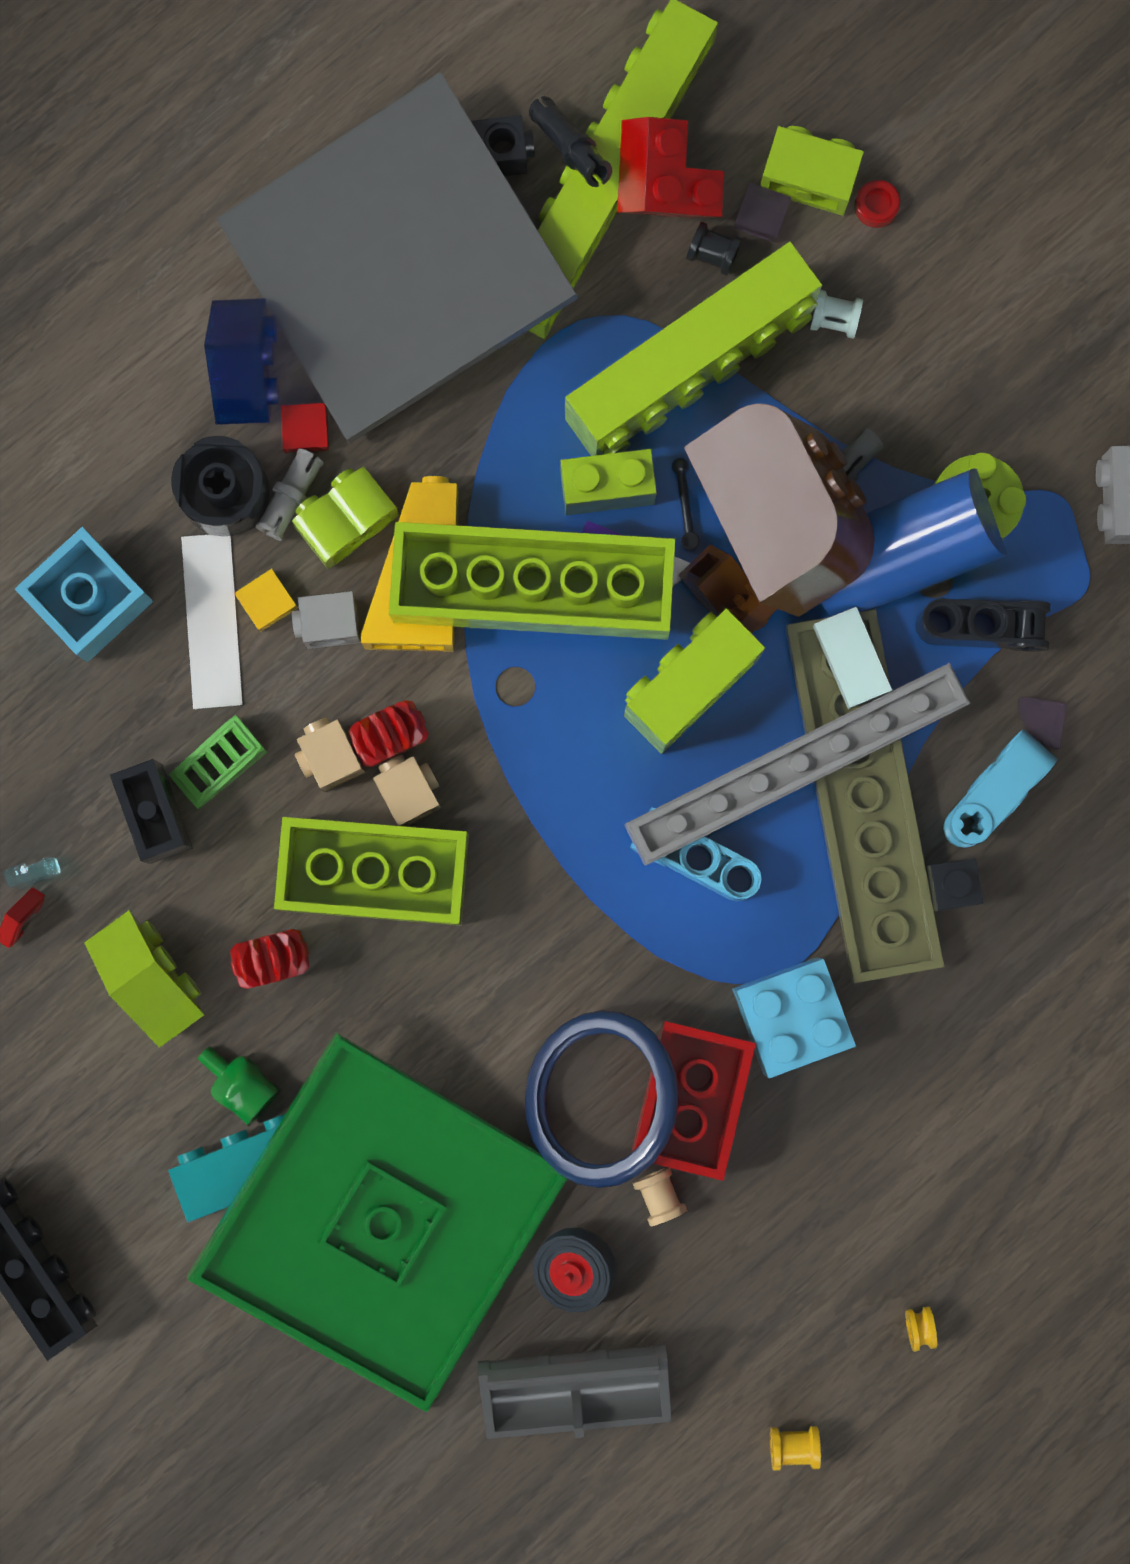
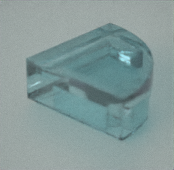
[3,857,62,889]

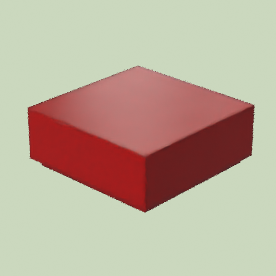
[281,403,329,453]

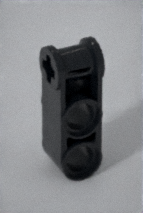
[915,598,1050,652]

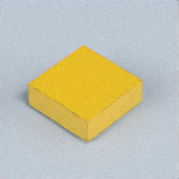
[234,568,298,633]

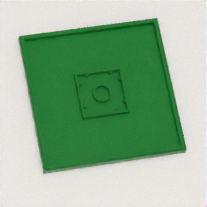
[187,1032,567,1412]

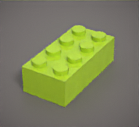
[274,817,469,926]

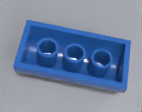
[821,468,1008,617]

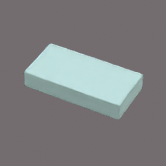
[813,607,892,709]

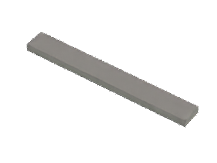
[624,663,970,866]

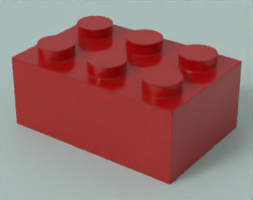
[631,1021,756,1181]

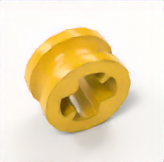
[905,1306,937,1352]

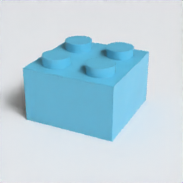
[15,527,154,663]
[732,957,856,1078]

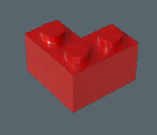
[617,117,724,218]

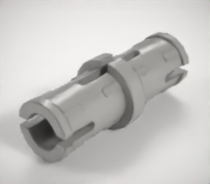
[256,448,324,541]

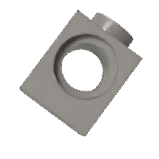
[292,591,361,649]

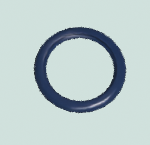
[525,1010,679,1188]

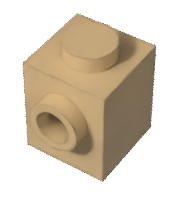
[295,718,365,792]
[373,755,441,827]

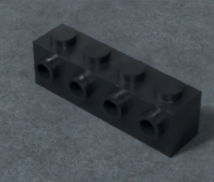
[0,1177,98,1361]

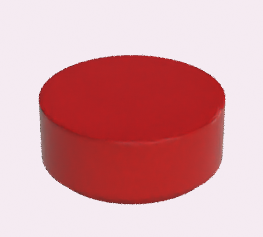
[854,180,901,228]

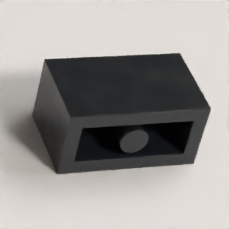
[110,759,193,864]

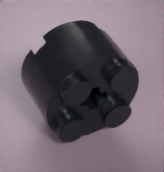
[171,436,269,536]

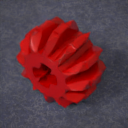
[348,700,429,767]
[230,929,310,989]

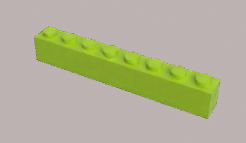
[528,0,718,339]

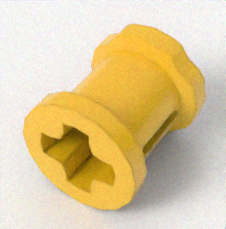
[770,1426,821,1471]

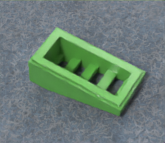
[169,715,268,810]

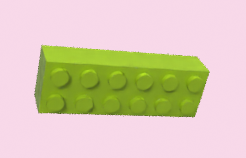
[565,242,822,456]
[389,522,675,640]

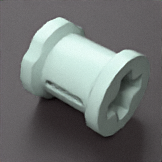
[810,290,863,339]

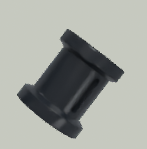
[686,221,743,276]

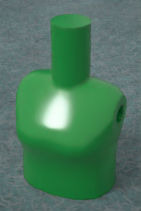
[198,1046,280,1126]

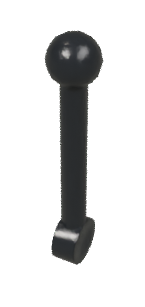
[671,457,699,551]

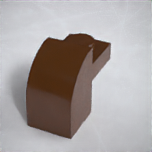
[678,544,777,634]

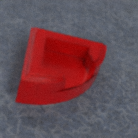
[0,887,45,948]

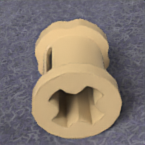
[632,1167,688,1226]

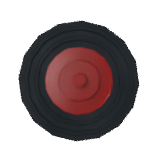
[533,1228,617,1312]

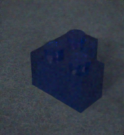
[204,298,279,425]

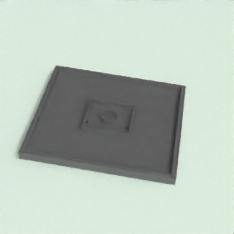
[216,72,578,443]

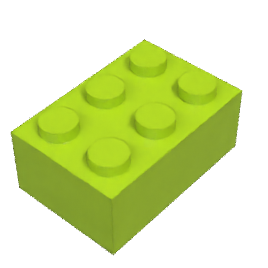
[624,609,765,754]

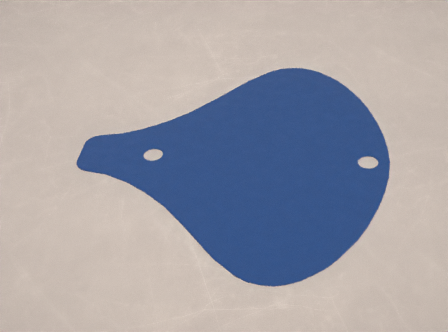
[464,315,1090,984]

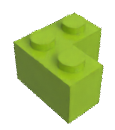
[84,910,204,1048]

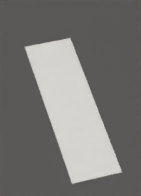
[181,534,243,709]

